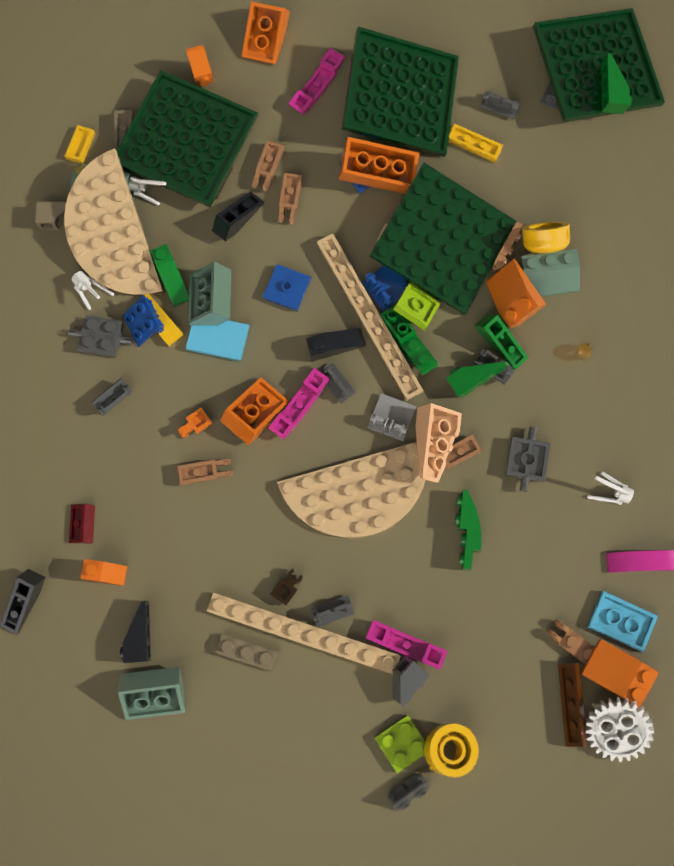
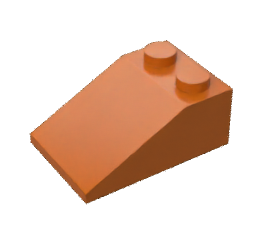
[242,2,290,64]
[486,259,547,328]
[220,377,289,446]
[580,639,659,708]

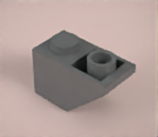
[393,655,429,706]

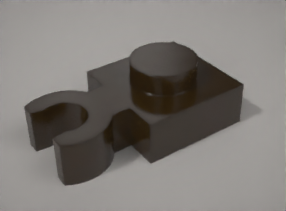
[270,569,303,606]

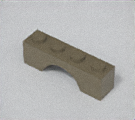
[35,200,67,230]

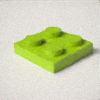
[393,282,440,330]
[374,715,425,773]

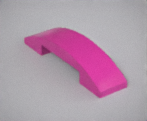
[288,47,345,114]
[268,368,330,440]
[606,550,674,573]
[366,620,448,670]

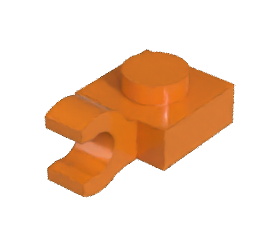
[178,407,213,438]

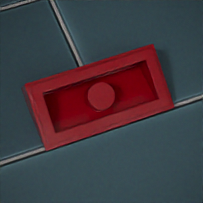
[69,504,95,544]

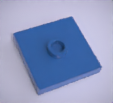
[263,264,311,312]

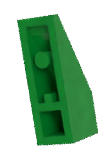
[601,53,632,114]
[150,244,189,307]
[474,313,529,370]
[446,362,510,398]

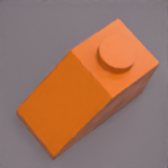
[186,44,214,86]
[80,559,128,586]

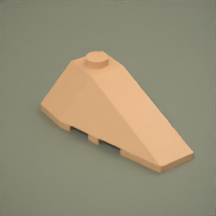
[415,403,462,483]

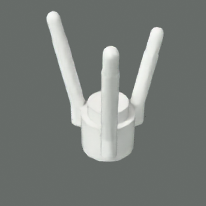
[128,176,166,206]
[72,271,114,310]
[587,471,634,505]

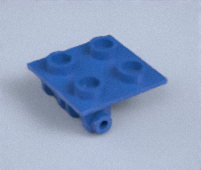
[361,266,408,311]
[122,295,164,347]

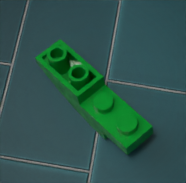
[380,305,438,376]
[455,490,482,571]

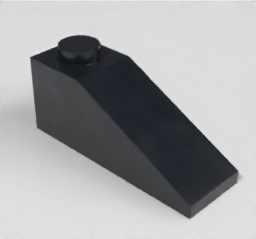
[212,191,264,242]
[306,328,366,362]
[0,569,46,635]
[120,601,151,663]

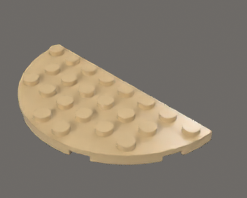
[64,148,164,295]
[277,442,425,538]

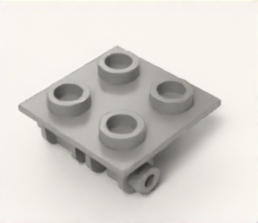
[367,393,416,441]

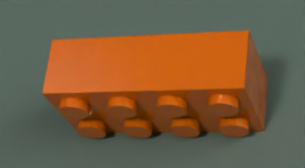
[338,137,419,194]

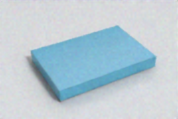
[186,320,250,362]
[587,591,658,653]

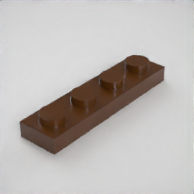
[558,663,588,747]

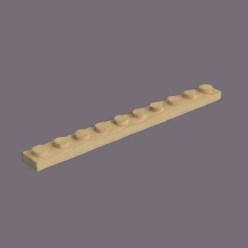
[317,233,423,401]
[207,593,401,674]

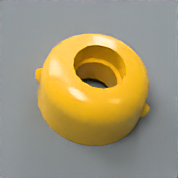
[522,221,570,254]
[424,724,479,777]

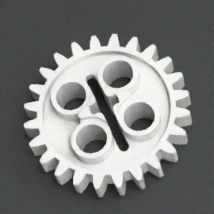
[586,697,654,762]

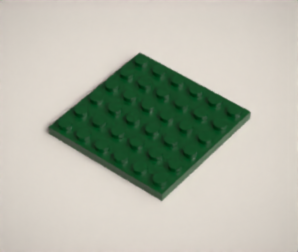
[533,8,665,122]
[341,26,459,157]
[116,70,258,208]
[369,162,517,315]

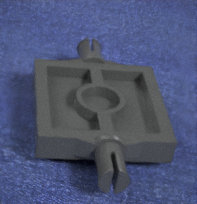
[68,315,133,358]
[506,427,551,492]

